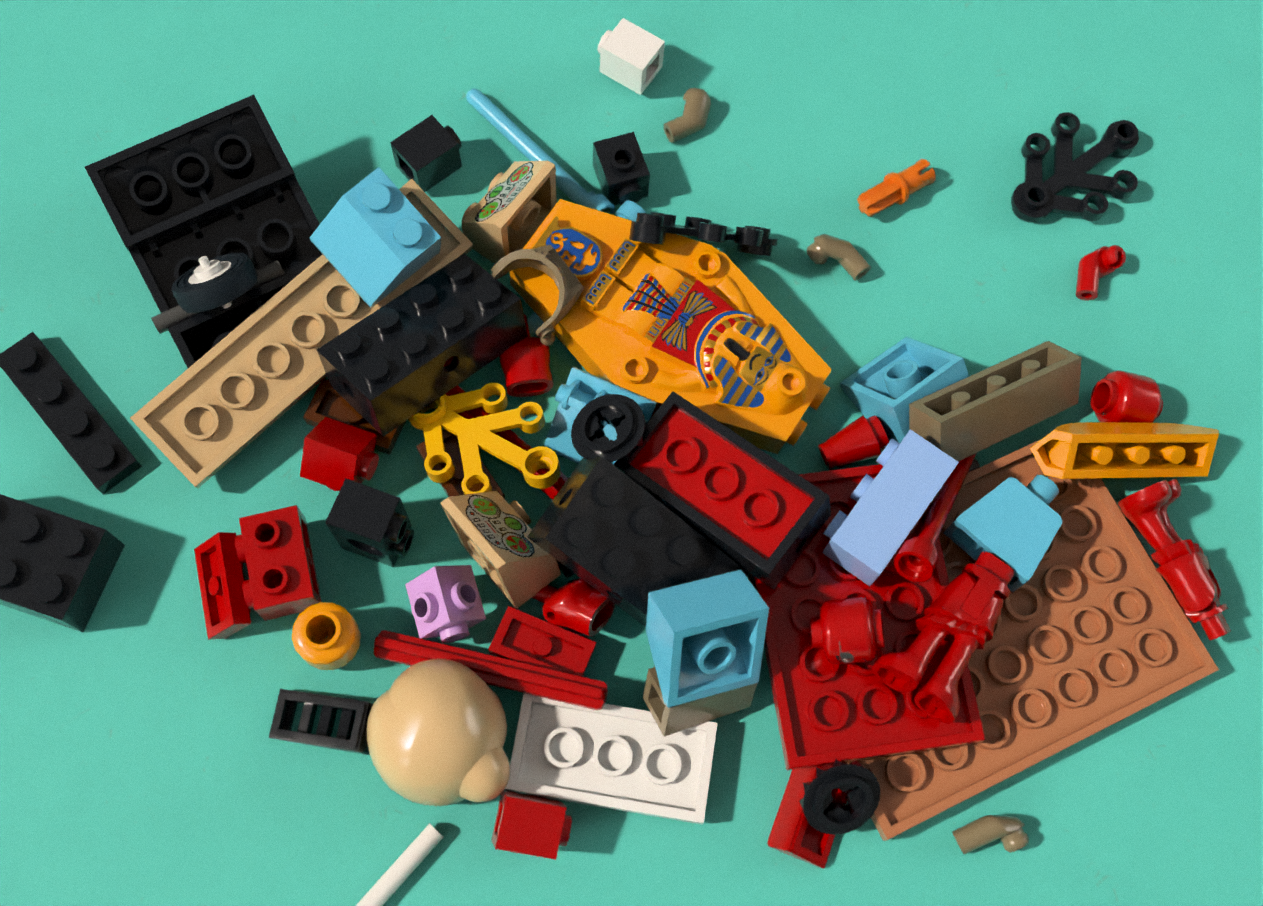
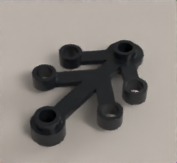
[1011,112,1139,222]
[629,212,778,256]

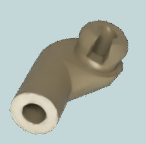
[663,88,711,143]
[807,234,871,281]
[952,815,1029,855]

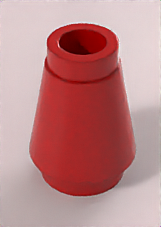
[818,415,889,470]

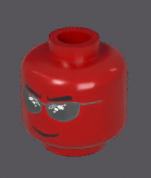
[811,597,885,664]

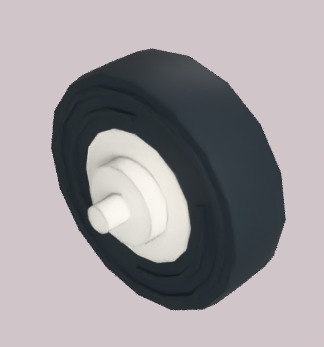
[172,253,258,313]

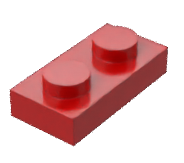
[194,532,251,640]
[488,606,596,677]

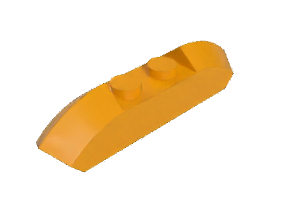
[1030,422,1219,479]

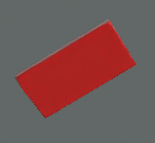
[767,764,847,869]

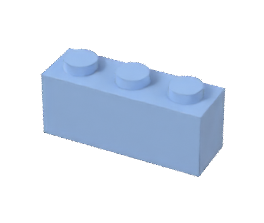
[822,429,959,587]

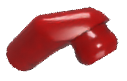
[1076,245,1126,300]

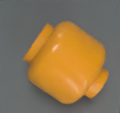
[292,602,361,670]

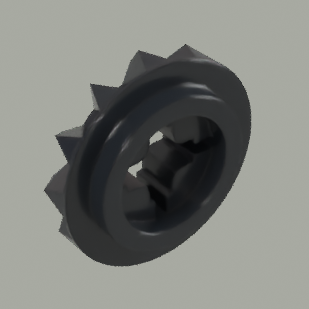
[571,394,648,463]
[799,759,881,835]

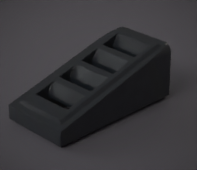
[268,689,374,755]

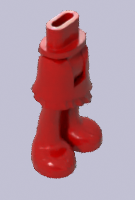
[1118,479,1231,641]
[872,551,1015,724]

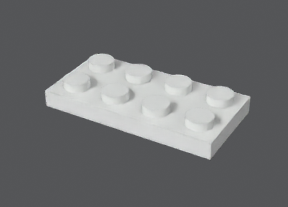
[506,693,718,825]

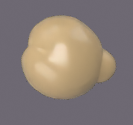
[366,658,510,806]

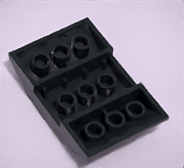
[85,95,322,368]

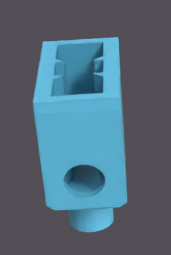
[944,475,1063,592]

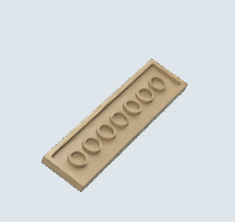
[130,179,473,488]

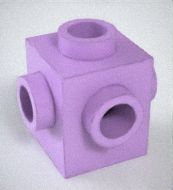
[405,565,486,643]

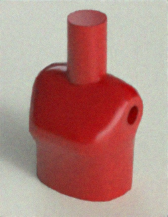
[499,314,553,397]
[532,578,615,637]

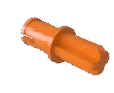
[857,159,936,217]

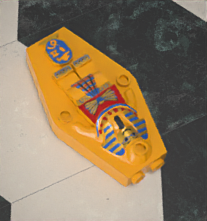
[510,199,832,454]

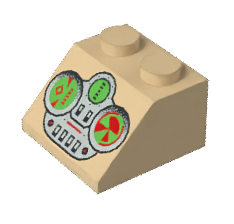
[461,160,557,264]
[440,491,561,609]

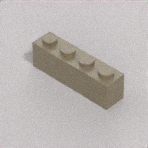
[909,341,1082,461]

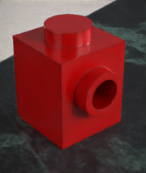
[300,417,379,491]
[491,790,572,860]

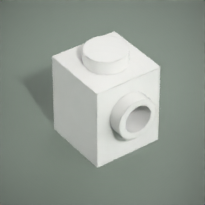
[598,18,665,95]

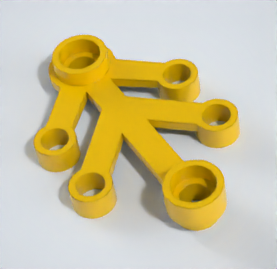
[408,382,561,495]

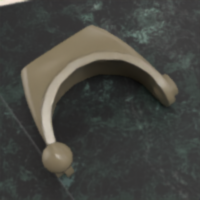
[491,245,584,346]

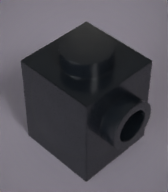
[390,115,462,192]
[593,132,650,205]

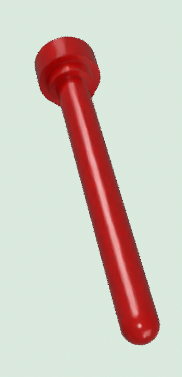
[894,453,977,582]

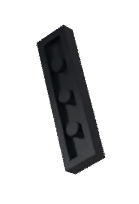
[0,332,142,494]

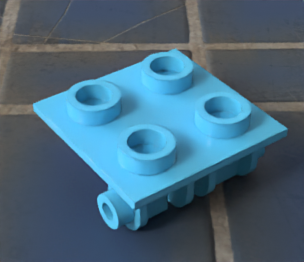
[544,366,657,465]

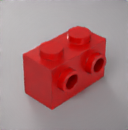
[235,505,321,621]

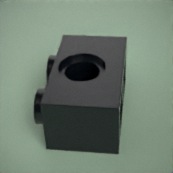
[325,478,414,568]

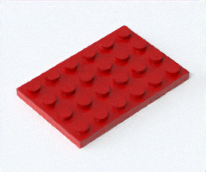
[751,464,985,770]

